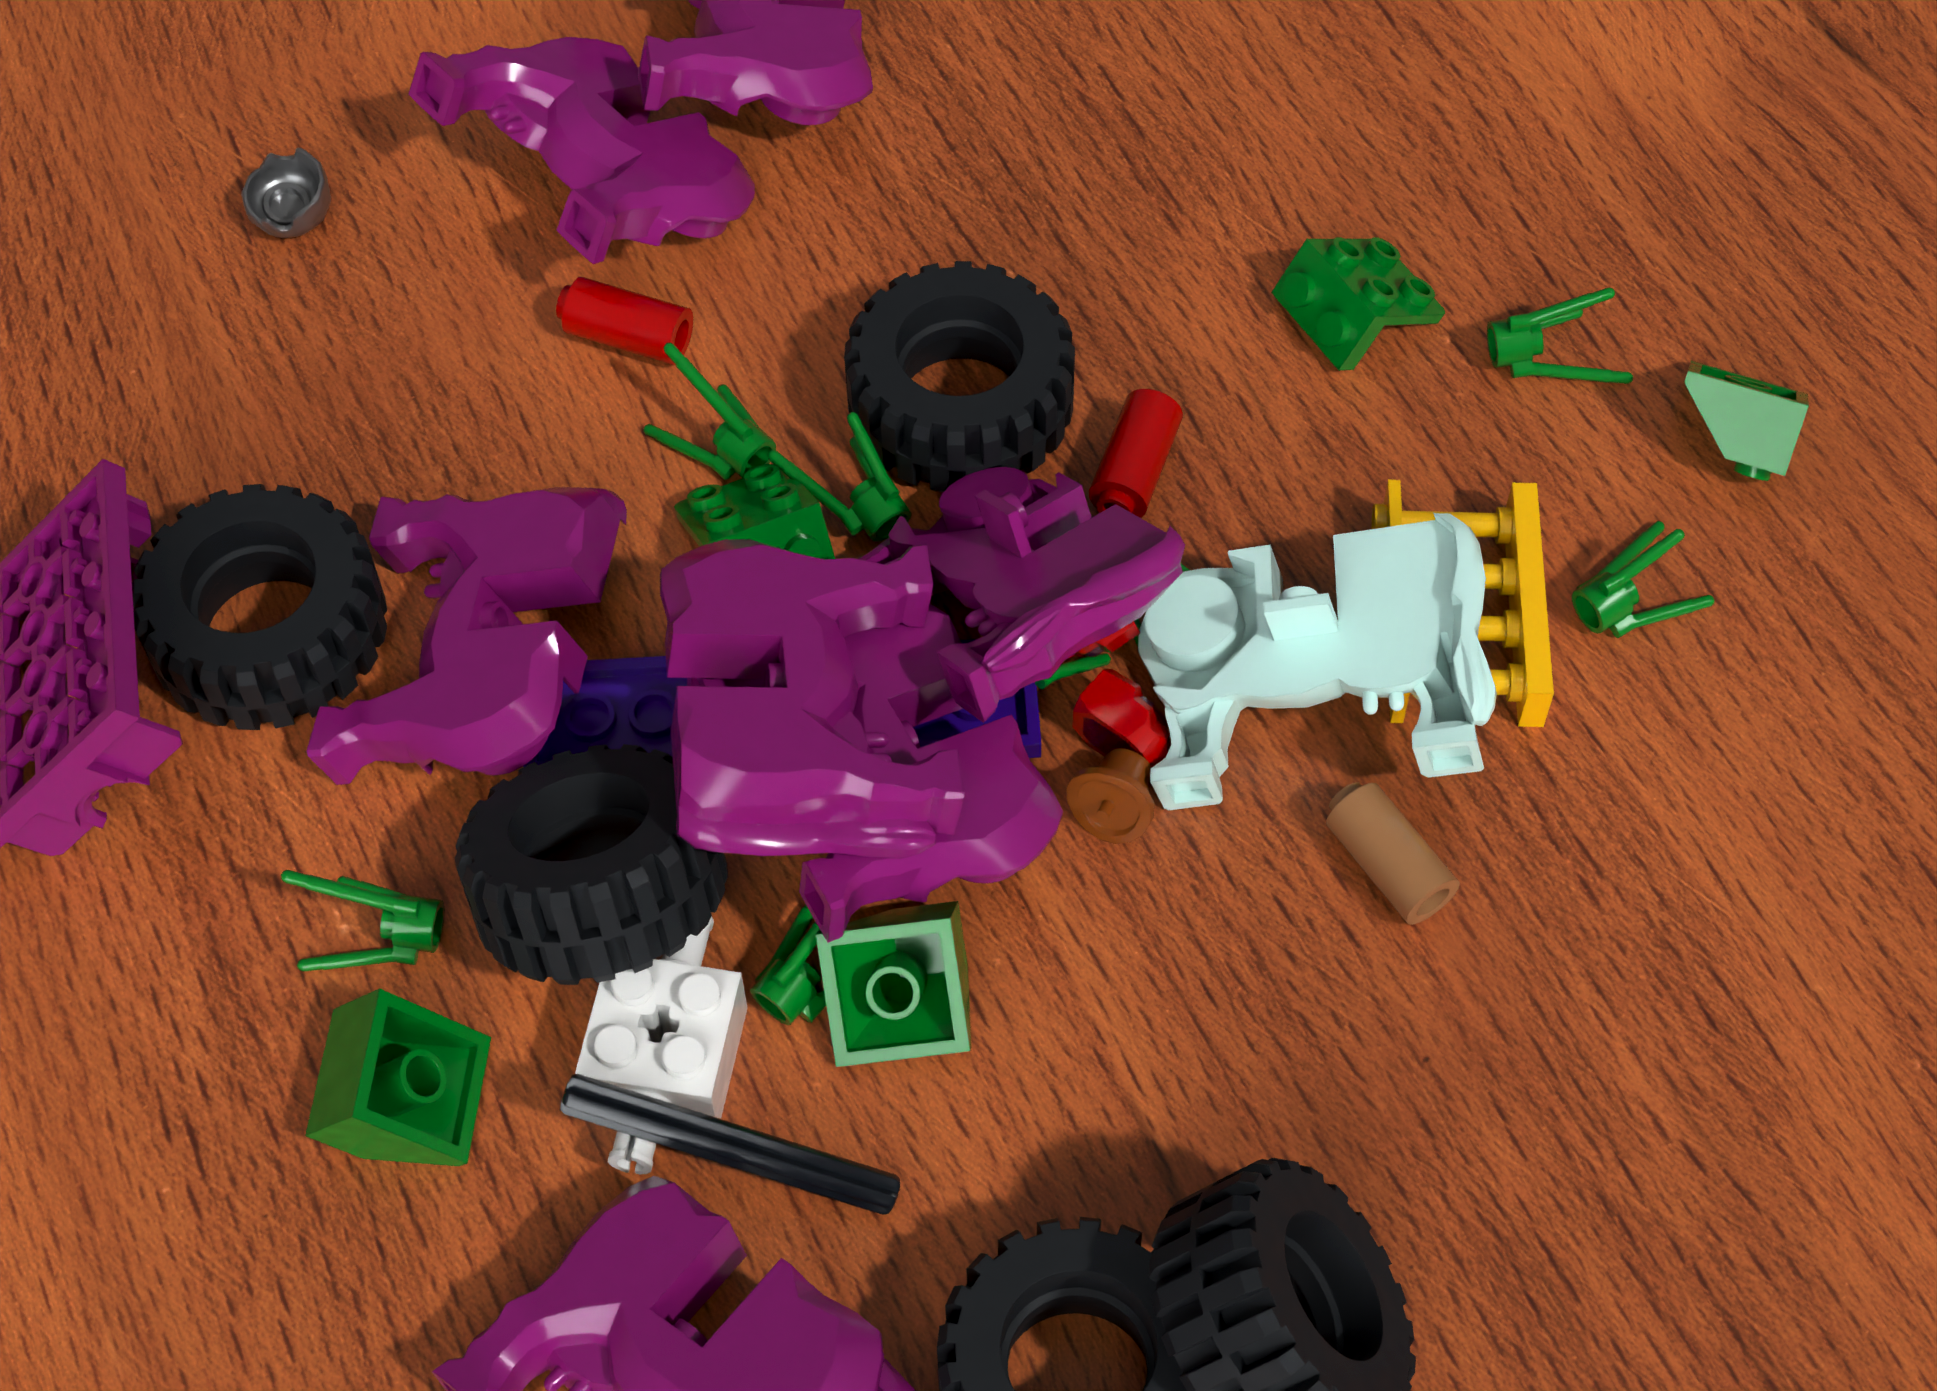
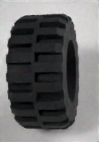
[844,261,1075,492]
[132,484,387,730]
[455,744,728,985]
[1149,1158,1416,1391]
[937,1217,1187,1391]

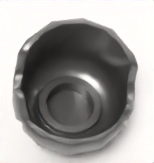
[241,147,331,238]

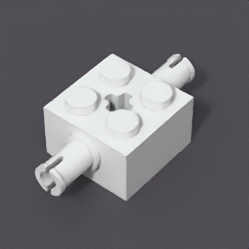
[575,916,748,1175]

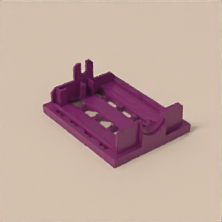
[0,459,183,856]

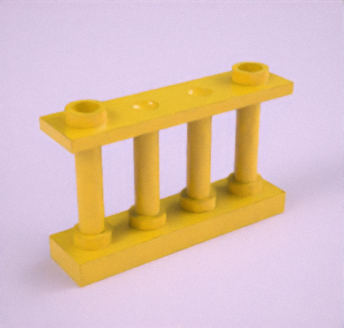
[1371,479,1554,727]

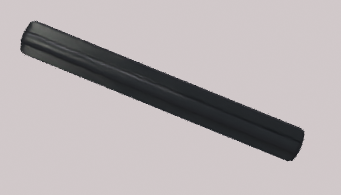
[560,1074,900,1215]

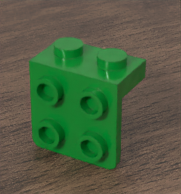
[1271,237,1445,371]
[674,464,835,559]

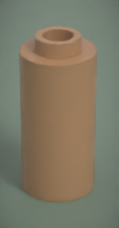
[1326,782,1460,925]

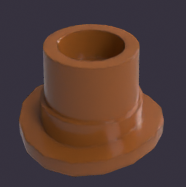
[1066,749,1154,844]

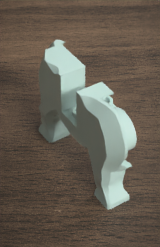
[1138,513,1497,810]

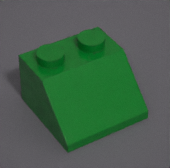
[305,988,491,1166]

